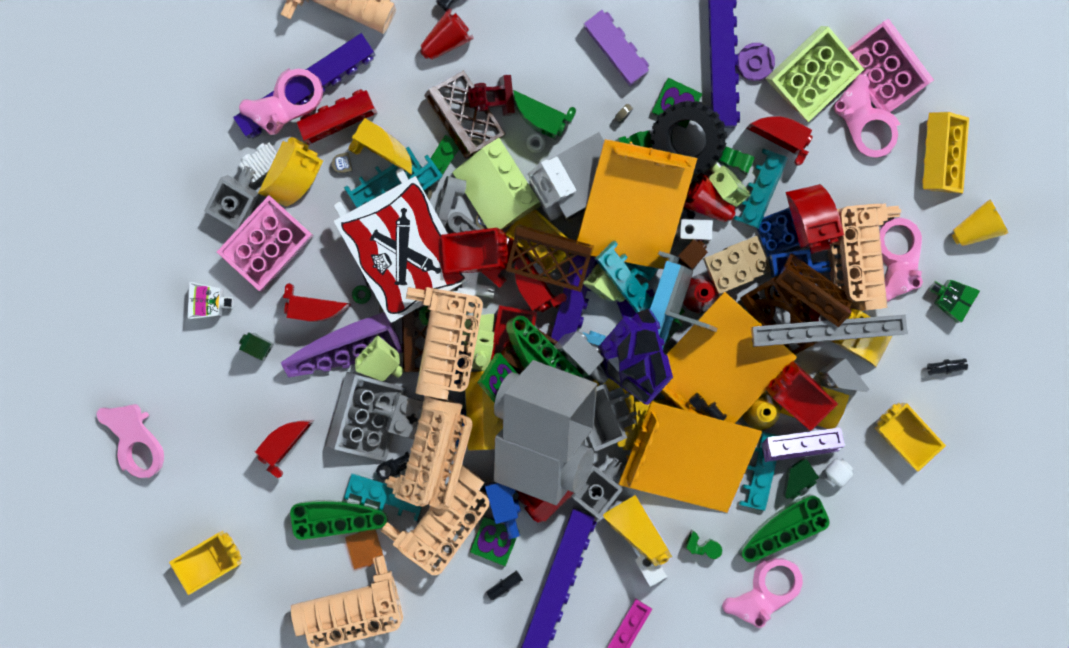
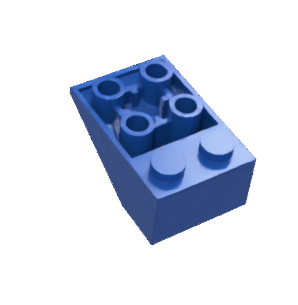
[757,208,800,257]

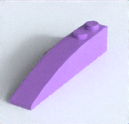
[281,312,403,377]

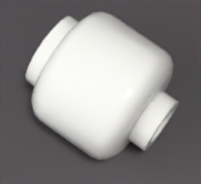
[825,458,853,487]

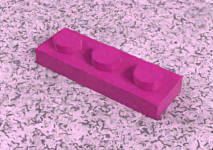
[606,598,652,648]

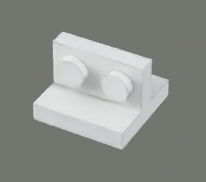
[527,157,577,208]

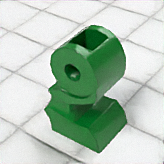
[615,130,653,148]
[718,146,755,175]
[685,529,723,559]

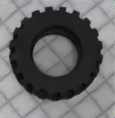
[650,101,727,176]

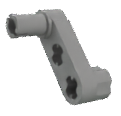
[436,176,466,228]

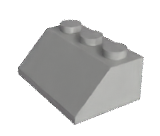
[818,358,870,392]

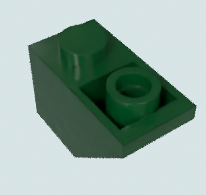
[239,332,274,361]
[783,457,819,500]

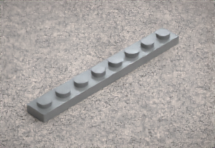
[751,314,908,347]

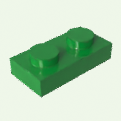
[431,135,459,175]

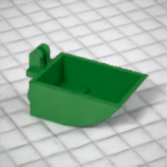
[513,90,576,140]

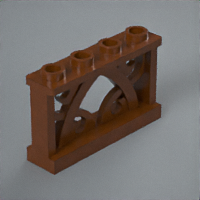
[740,274,818,355]

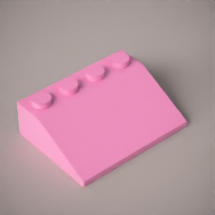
[848,19,934,112]
[217,195,314,292]

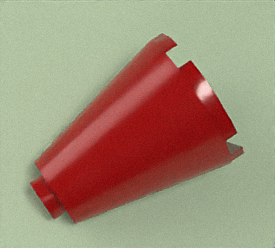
[420,9,474,60]
[684,173,736,222]
[683,275,719,313]

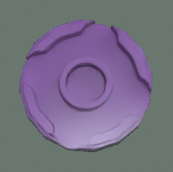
[737,43,775,81]

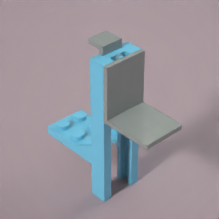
[583,251,718,348]

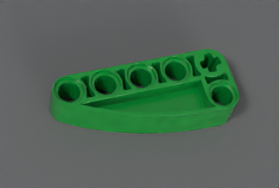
[506,316,583,378]
[740,494,830,562]
[290,500,388,540]

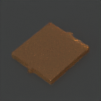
[345,529,383,569]

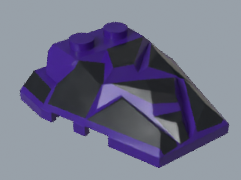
[599,309,673,405]

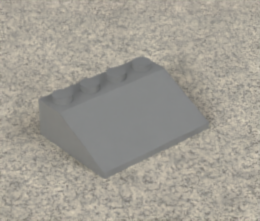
[326,372,406,461]

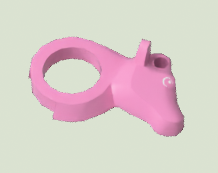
[239,68,323,135]
[833,74,901,158]
[879,218,923,302]
[96,404,164,478]
[722,558,803,628]

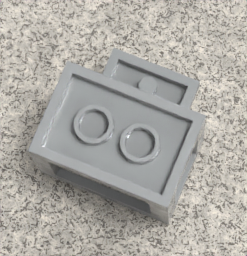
[585,383,638,452]

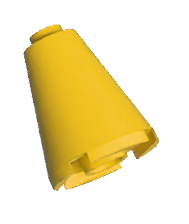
[952,199,1009,246]
[742,392,780,430]

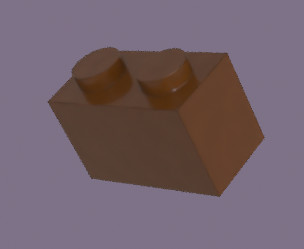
[677,239,708,270]

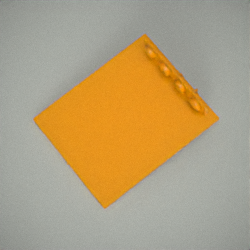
[577,139,697,269]
[660,292,797,424]
[618,402,762,513]

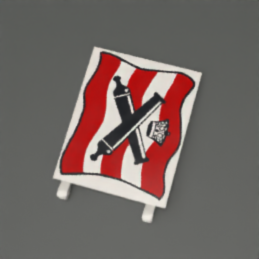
[334,168,472,323]

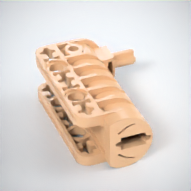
[280,0,396,34]
[827,203,901,311]
[406,287,483,399]
[385,396,472,509]
[381,465,490,575]
[291,555,404,648]

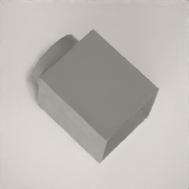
[528,132,604,222]
[494,360,597,463]
[494,429,594,505]

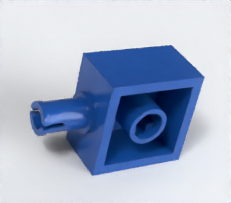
[768,249,831,293]
[485,482,521,539]

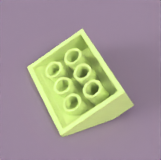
[765,26,864,122]
[452,138,541,230]

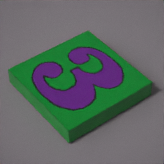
[652,78,702,129]
[477,353,518,403]
[470,516,520,567]

